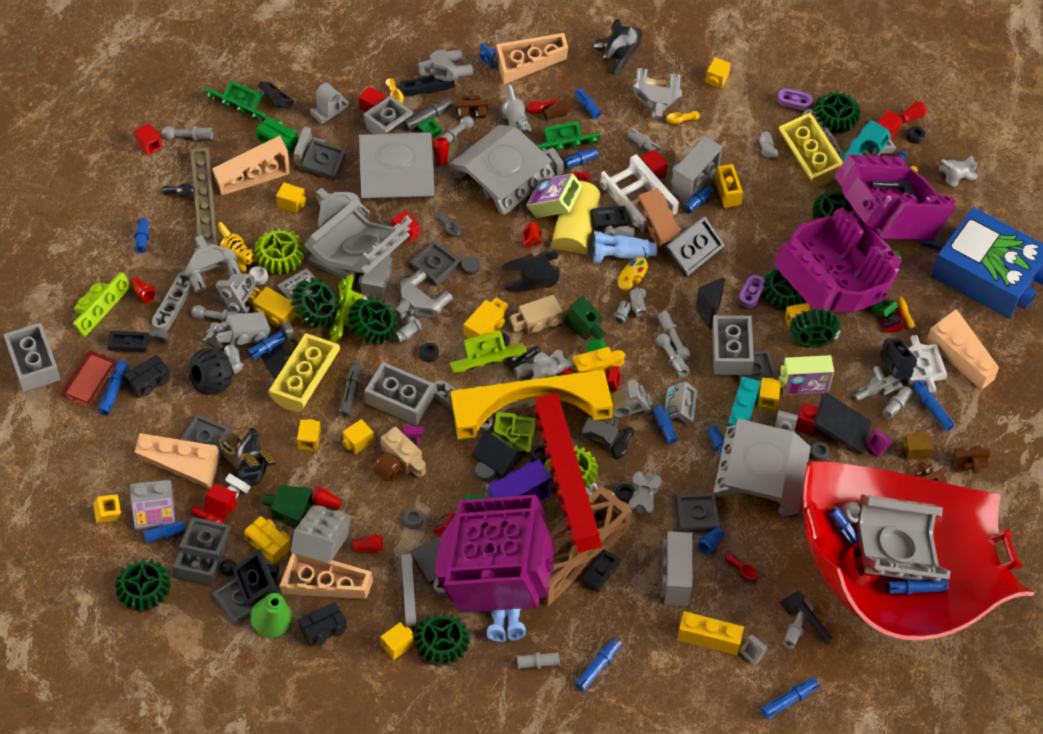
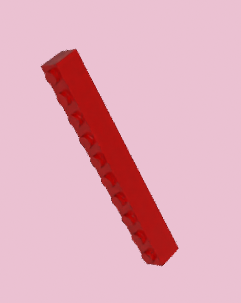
[533,392,602,553]

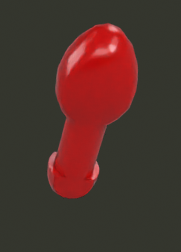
[526,98,558,114]
[190,505,225,524]
[725,553,759,581]

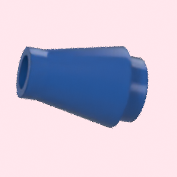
[697,527,725,555]

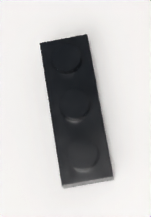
[400,76,455,96]

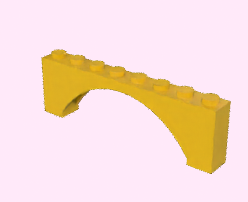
[450,370,613,440]

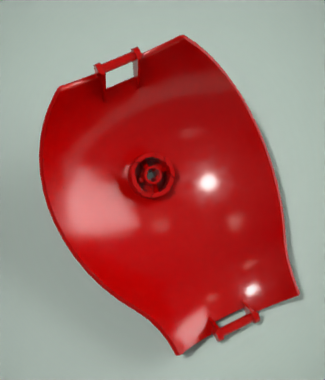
[802,461,1035,640]

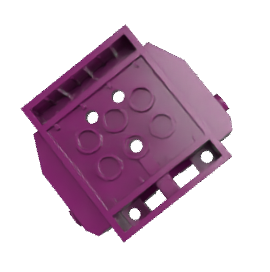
[834,154,956,240]
[773,208,902,312]
[435,494,555,613]

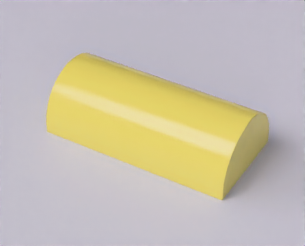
[779,112,843,186]
[550,181,601,255]
[269,333,340,412]

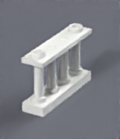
[600,154,679,232]

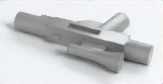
[853,366,904,401]

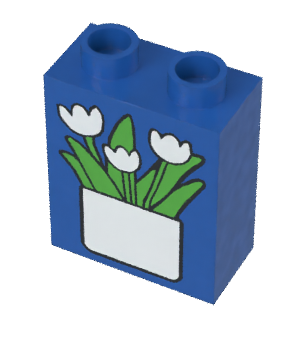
[931,207,1043,319]

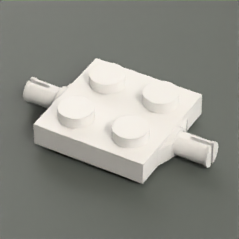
[907,335,947,392]

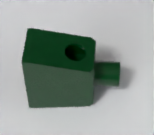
[564,295,606,340]
[262,485,313,529]

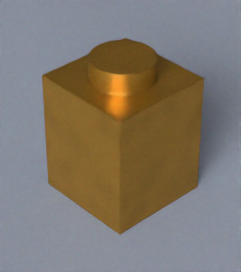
[901,432,933,460]

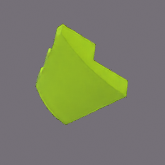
[494,412,536,453]

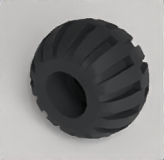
[189,348,232,395]

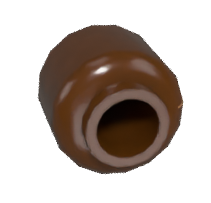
[373,452,403,481]

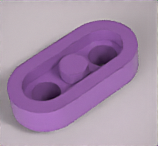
[777,89,813,111]
[739,275,765,308]

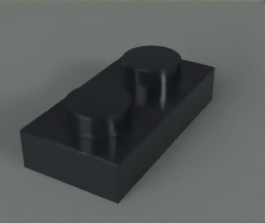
[257,81,294,108]
[590,206,630,228]
[108,331,149,353]
[581,549,621,592]

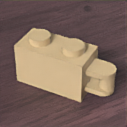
[508,295,563,334]
[381,426,426,477]

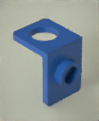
[480,43,498,68]

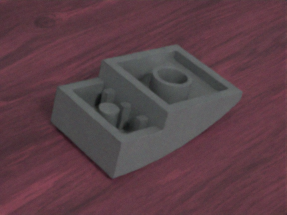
[173,517,231,586]

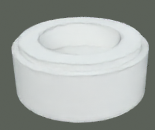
[249,266,268,285]

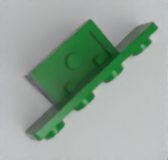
[203,80,268,121]
[536,121,602,151]

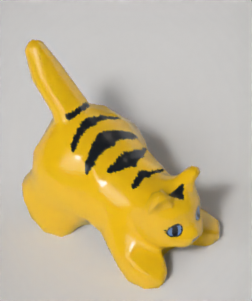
[218,222,257,272]

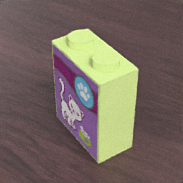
[526,173,582,218]
[778,355,834,395]

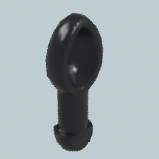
[162,183,195,197]
[508,346,540,368]
[612,427,634,459]

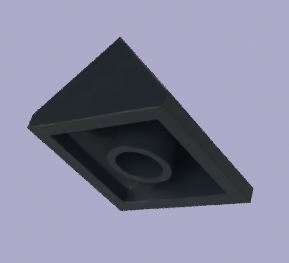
[695,278,725,330]
[471,430,526,477]
[232,549,277,605]

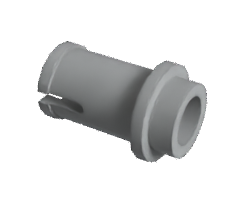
[613,301,632,325]

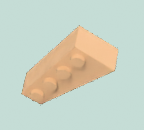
[496,33,568,85]
[213,136,290,196]
[926,309,999,390]
[135,433,221,489]
[280,553,373,599]

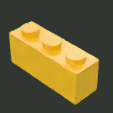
[677,611,744,656]

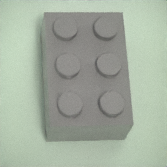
[671,136,723,202]
[712,315,754,375]
[4,323,61,392]
[364,362,435,426]
[291,506,351,563]
[660,532,692,606]

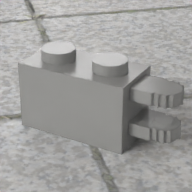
[358,253,392,298]
[213,312,270,345]

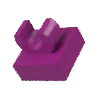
[403,426,424,445]
[865,429,892,457]

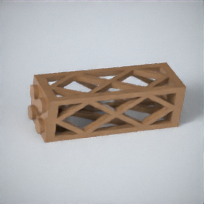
[539,486,632,607]

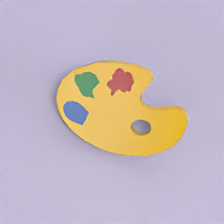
[618,257,648,290]

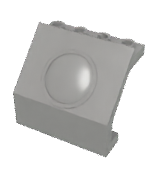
[449,125,555,215]
[359,132,434,199]
[304,198,412,274]
[714,419,811,517]
[856,494,951,581]

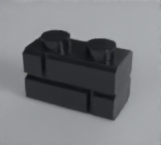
[879,338,917,379]
[124,354,171,398]
[298,602,347,647]

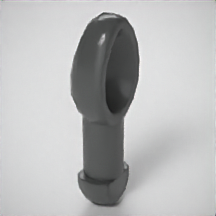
[436,211,461,237]

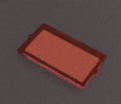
[61,350,117,406]

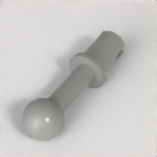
[441,116,474,143]
[162,126,213,141]
[191,305,244,322]
[658,311,690,361]
[656,333,689,377]
[783,599,814,649]

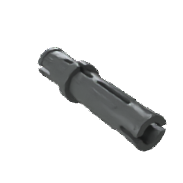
[403,97,454,131]
[338,362,362,417]

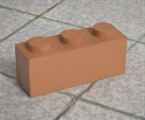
[634,188,682,250]

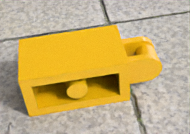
[247,287,297,327]
[463,297,508,339]
[572,347,625,373]

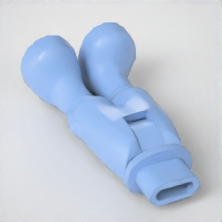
[592,231,657,264]
[487,609,526,642]

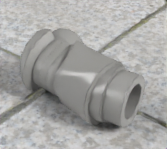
[759,131,778,159]
[604,226,635,237]
[628,287,647,317]
[394,316,421,343]
[224,345,243,375]
[514,363,534,379]

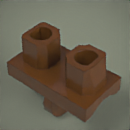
[456,90,488,119]
[953,445,991,474]
[914,462,948,483]

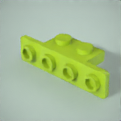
[73,272,131,336]
[329,274,364,343]
[450,330,527,373]

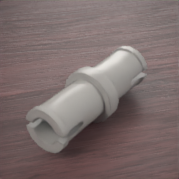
[627,128,661,153]
[882,386,912,420]
[517,652,560,669]

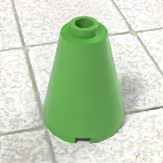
[251,593,292,638]

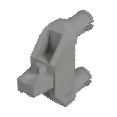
[418,49,473,81]
[633,68,682,120]
[316,188,370,228]
[185,235,242,293]
[395,269,453,320]

